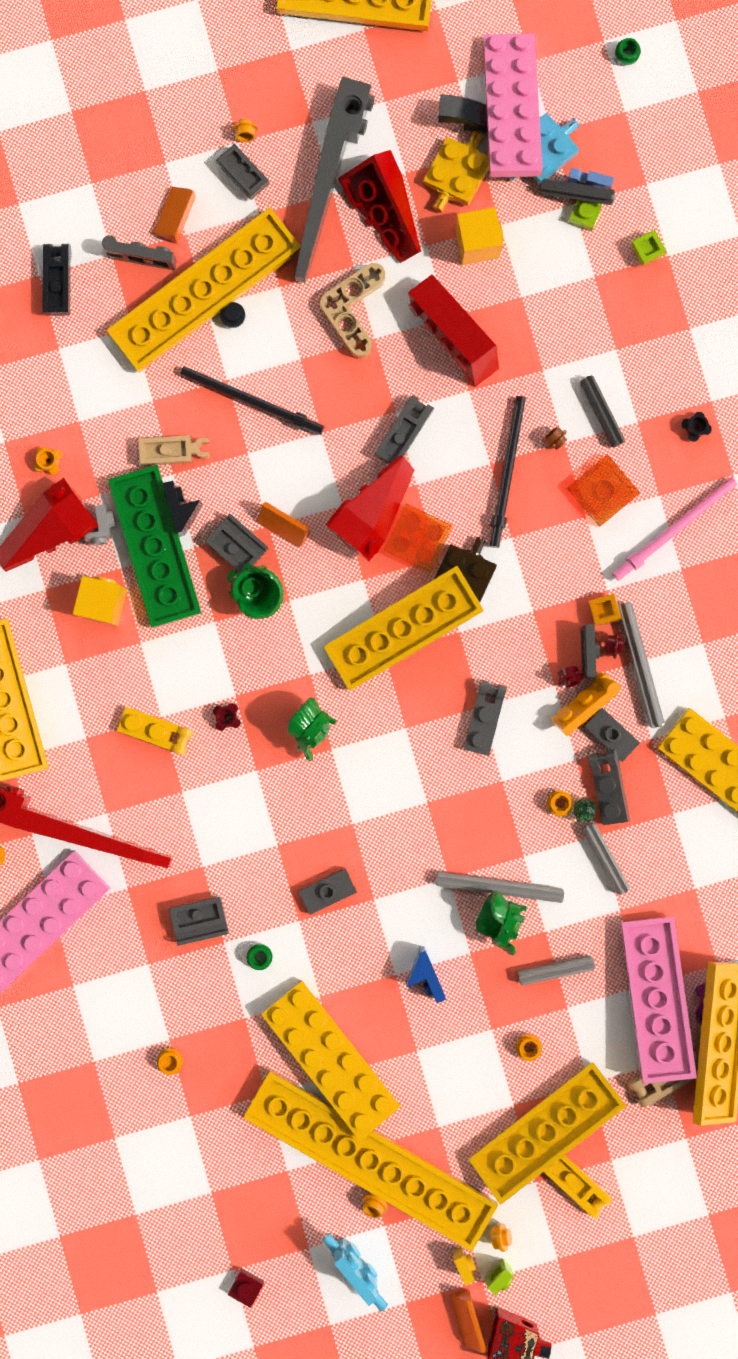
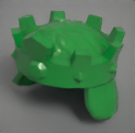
[227,563,284,619]
[287,697,337,762]
[476,890,527,956]

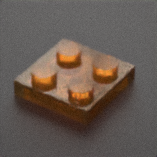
[567,454,640,527]
[384,503,453,573]

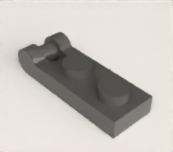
[102,235,177,271]
[375,395,435,464]
[463,680,507,756]
[589,749,631,825]

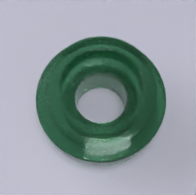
[573,797,596,823]

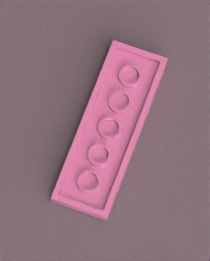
[483,33,543,177]
[0,851,111,994]
[620,917,697,1084]

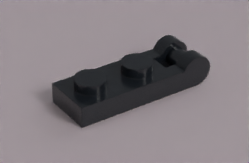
[43,243,72,315]

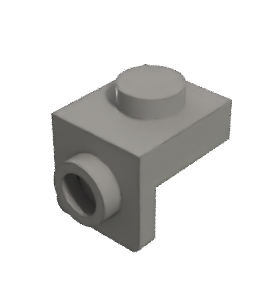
[84,504,115,546]

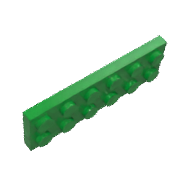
[108,465,202,628]

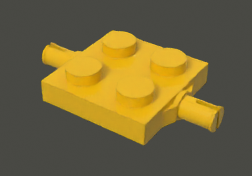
[423,131,489,213]

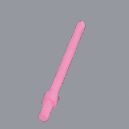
[612,477,737,581]

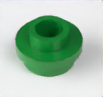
[615,38,641,65]
[246,944,273,970]

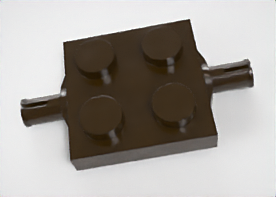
[434,537,497,603]

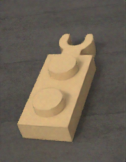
[138,435,210,466]

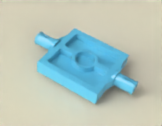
[508,113,580,185]
[322,1233,388,1312]

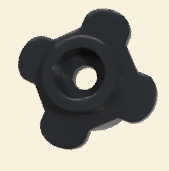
[681,412,712,442]

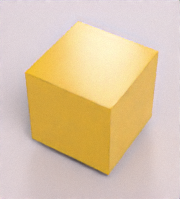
[455,207,504,265]
[73,576,127,627]

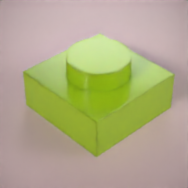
[568,200,602,232]
[630,229,667,267]
[485,1259,514,1296]

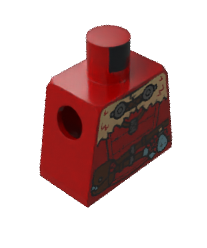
[486,1307,552,1359]

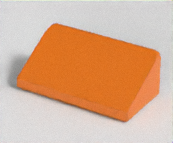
[153,186,196,243]
[257,502,310,547]
[450,1289,486,1353]

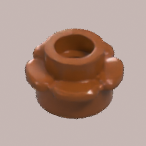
[543,426,567,450]

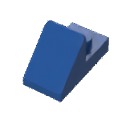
[406,947,447,1003]

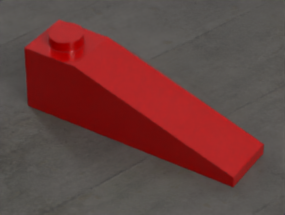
[338,150,421,263]
[325,455,415,562]
[0,478,99,572]

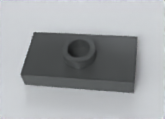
[216,143,270,200]
[580,624,600,678]
[583,708,640,762]
[299,868,357,915]

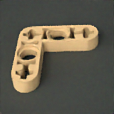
[320,263,385,359]

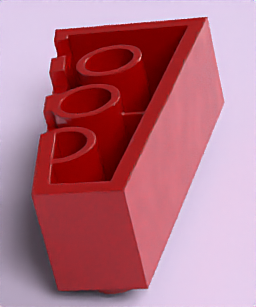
[408,274,499,387]

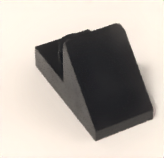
[163,480,203,537]

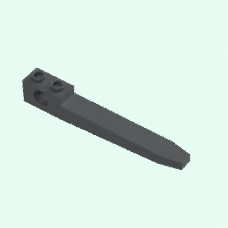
[295,76,375,284]

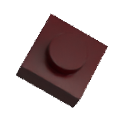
[228,1268,264,1308]

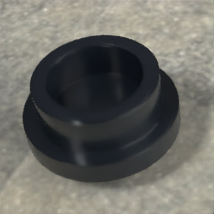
[220,302,246,328]

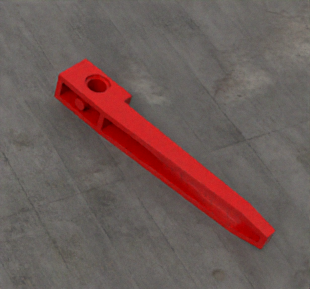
[0,786,173,868]

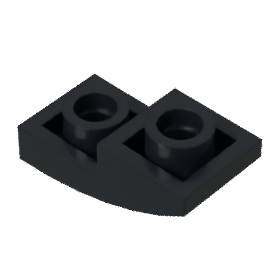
[438,94,487,132]

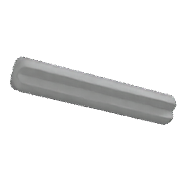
[582,822,630,895]
[518,956,595,985]

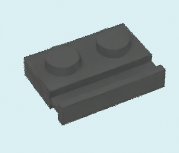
[205,514,269,571]
[169,896,230,946]

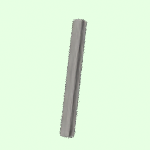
[618,602,665,728]
[435,872,564,903]

